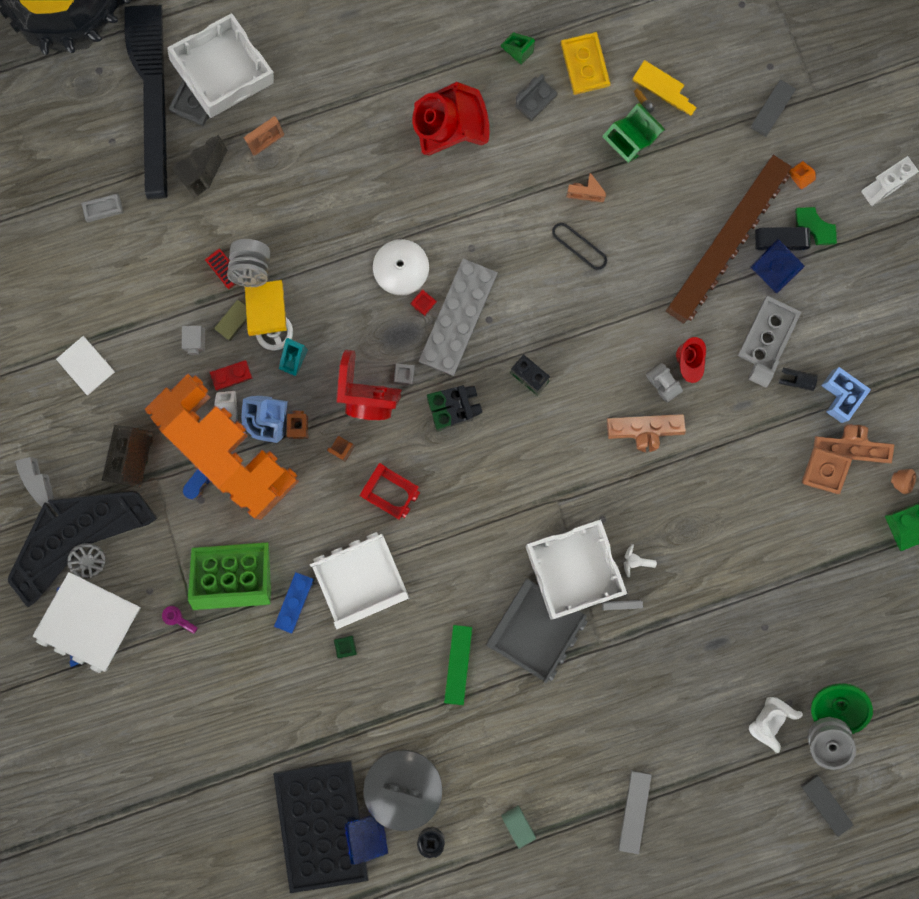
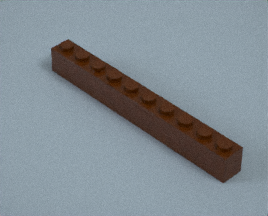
[665,154,792,324]

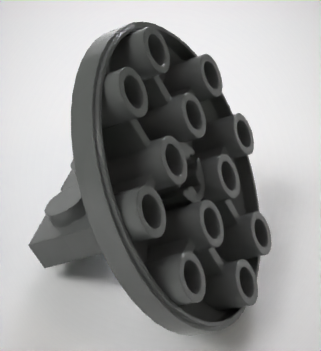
[364,750,442,831]

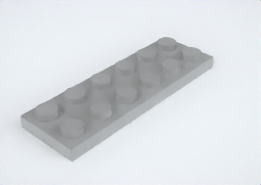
[419,258,498,377]

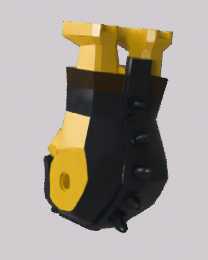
[0,0,137,55]

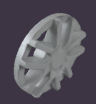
[67,543,105,578]

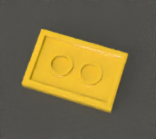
[561,32,610,95]
[245,280,287,336]

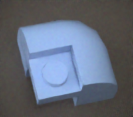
[241,396,288,443]

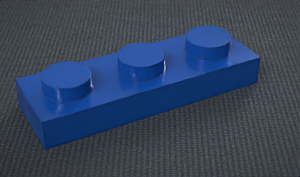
[274,572,314,634]

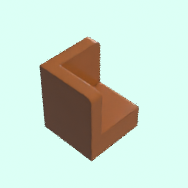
[327,436,355,462]

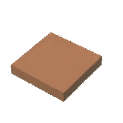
[243,116,284,155]
[801,447,853,494]

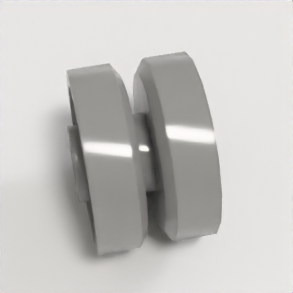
[807,717,856,770]

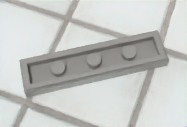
[619,770,652,854]

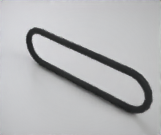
[552,223,607,270]

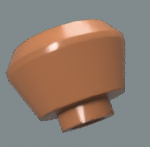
[891,469,916,494]

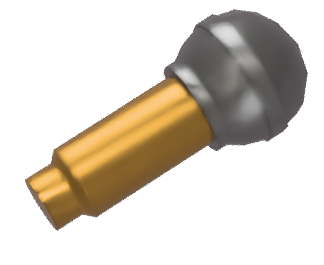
[634,88,655,113]

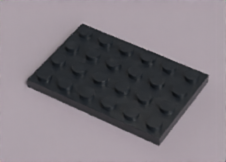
[273,760,369,894]

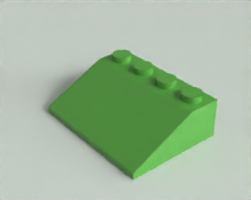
[188,542,271,610]

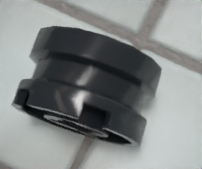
[417,827,445,859]

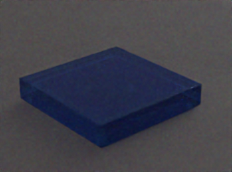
[750,239,805,294]
[345,816,388,865]

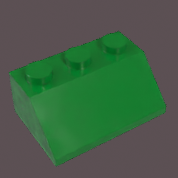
[885,502,919,551]

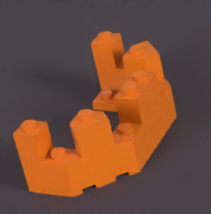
[144,374,299,520]

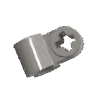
[646,363,683,403]

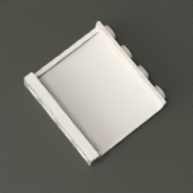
[310,532,409,629]
[33,572,141,673]

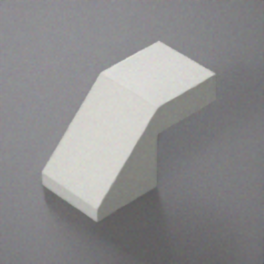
[215,391,238,423]

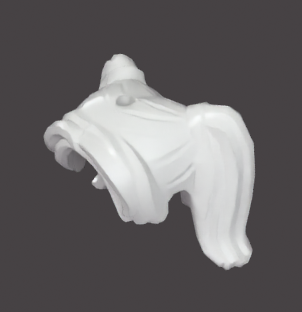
[749,697,803,753]

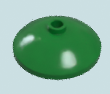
[811,683,873,734]

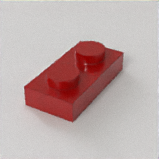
[210,360,253,391]

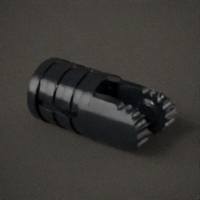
[778,367,818,391]

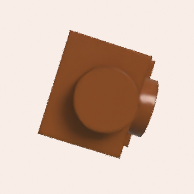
[287,411,308,439]

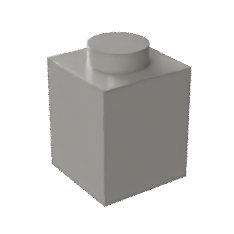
[182,326,205,355]

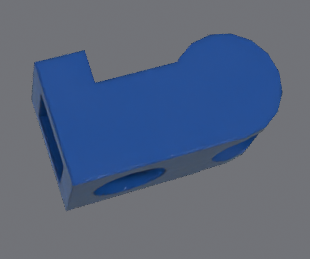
[183,469,210,500]

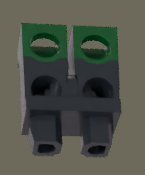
[510,354,550,396]
[427,385,482,432]

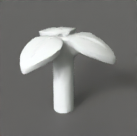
[624,544,657,577]

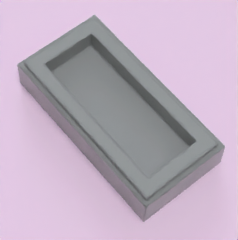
[81,193,124,222]
[601,600,643,610]

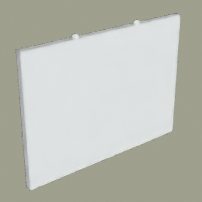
[56,336,115,396]

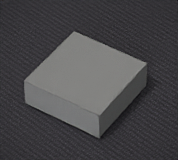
[393,363,415,385]

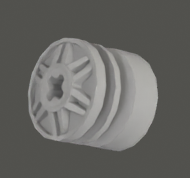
[227,239,270,287]

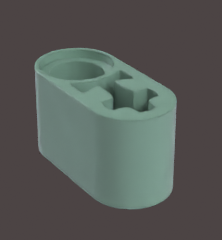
[501,805,536,849]

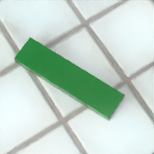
[444,625,472,706]

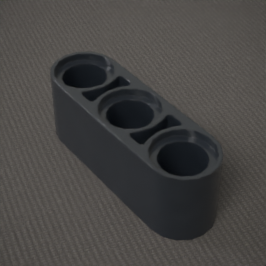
[755,227,811,250]

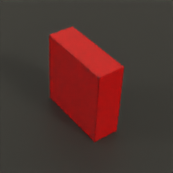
[410,289,437,317]

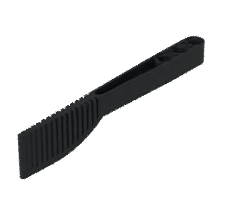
[124,4,168,200]

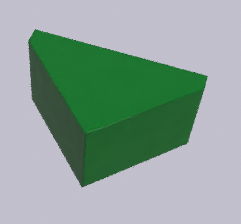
[500,32,535,65]

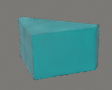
[279,338,308,376]

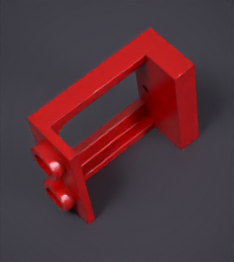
[359,463,421,520]

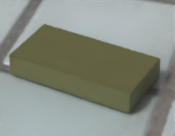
[214,300,247,341]

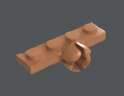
[607,414,686,452]
[814,424,894,464]

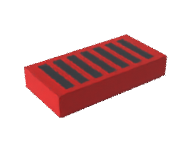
[205,248,236,290]

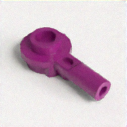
[162,606,198,634]

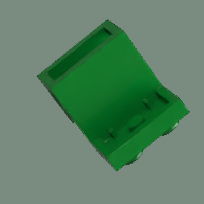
[602,103,665,163]

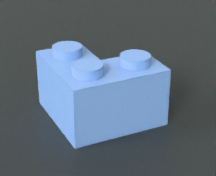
[821,367,871,423]

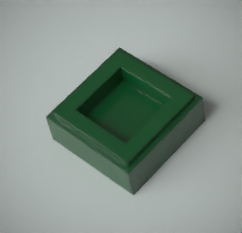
[334,635,357,659]

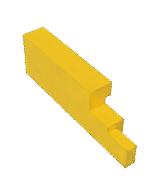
[632,60,697,116]

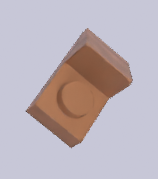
[567,173,606,202]

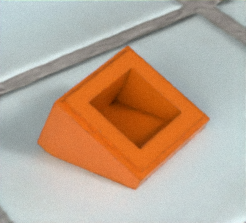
[788,161,816,190]

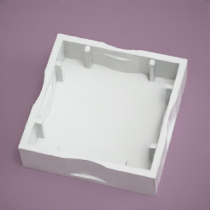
[167,13,274,118]
[525,520,627,620]

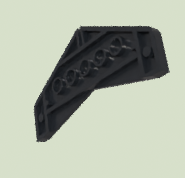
[8,491,157,608]

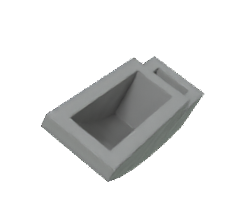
[15,457,55,512]

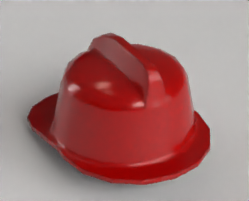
[676,337,706,383]

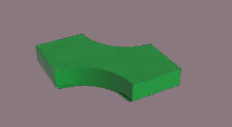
[795,207,837,245]

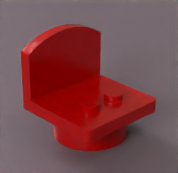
[412,82,490,156]
[337,350,402,420]

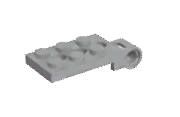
[737,296,801,388]

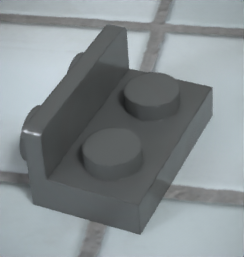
[515,74,557,121]

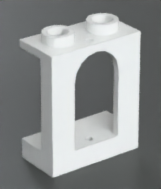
[861,156,919,206]

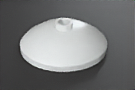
[373,239,429,295]

